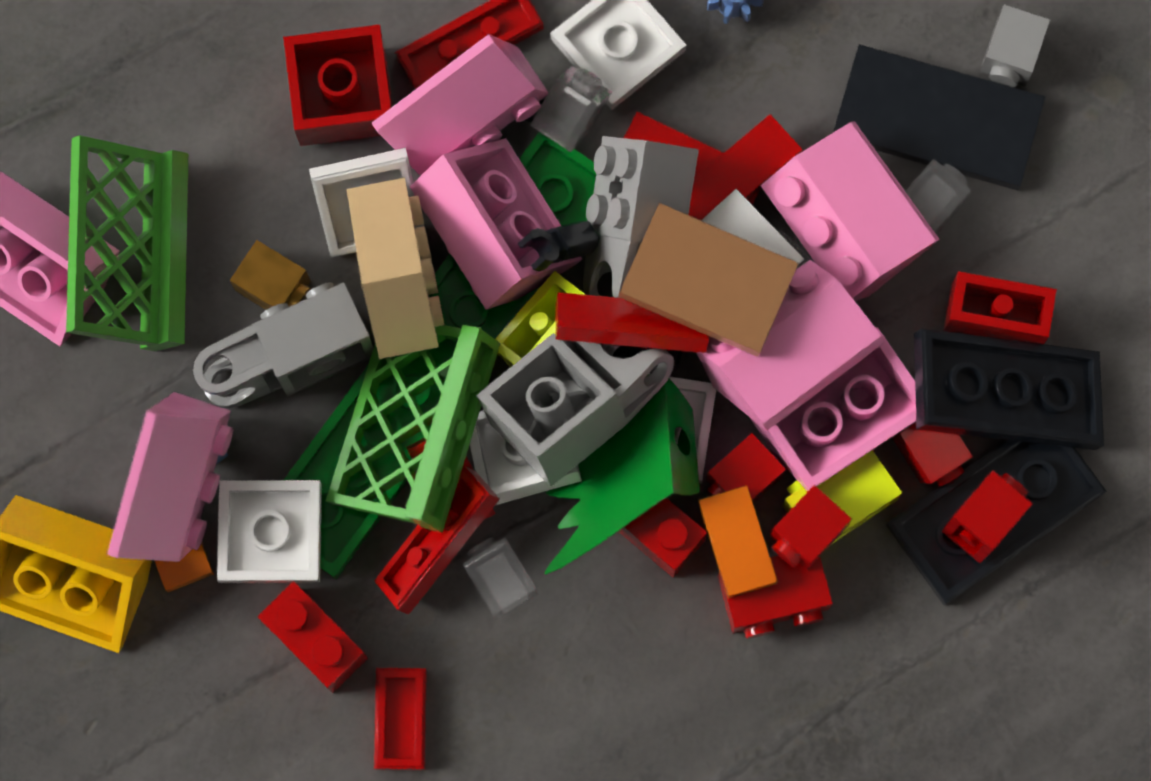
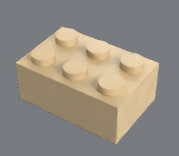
[346,177,444,359]

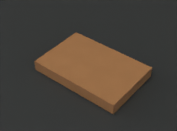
[618,203,799,357]

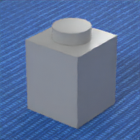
[980,4,1050,87]

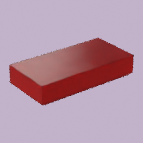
[374,668,427,770]

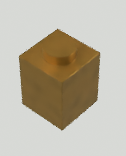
[230,240,311,310]

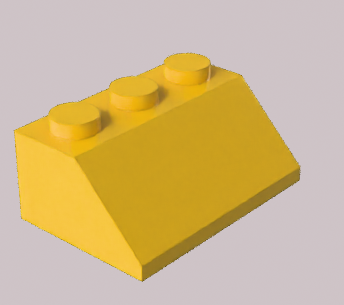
[0,495,152,653]

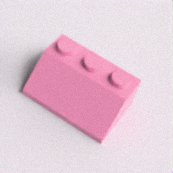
[372,34,549,176]
[760,121,940,301]
[410,138,582,310]
[0,172,120,346]
[696,260,885,431]
[749,327,916,491]
[107,392,233,562]

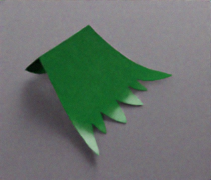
[544,374,700,575]

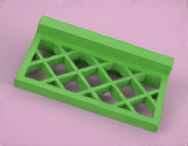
[66,135,188,352]
[326,325,500,533]

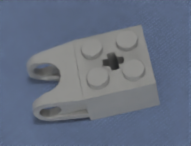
[583,136,699,298]
[193,282,374,409]
[476,333,674,486]

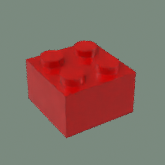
[283,24,393,147]

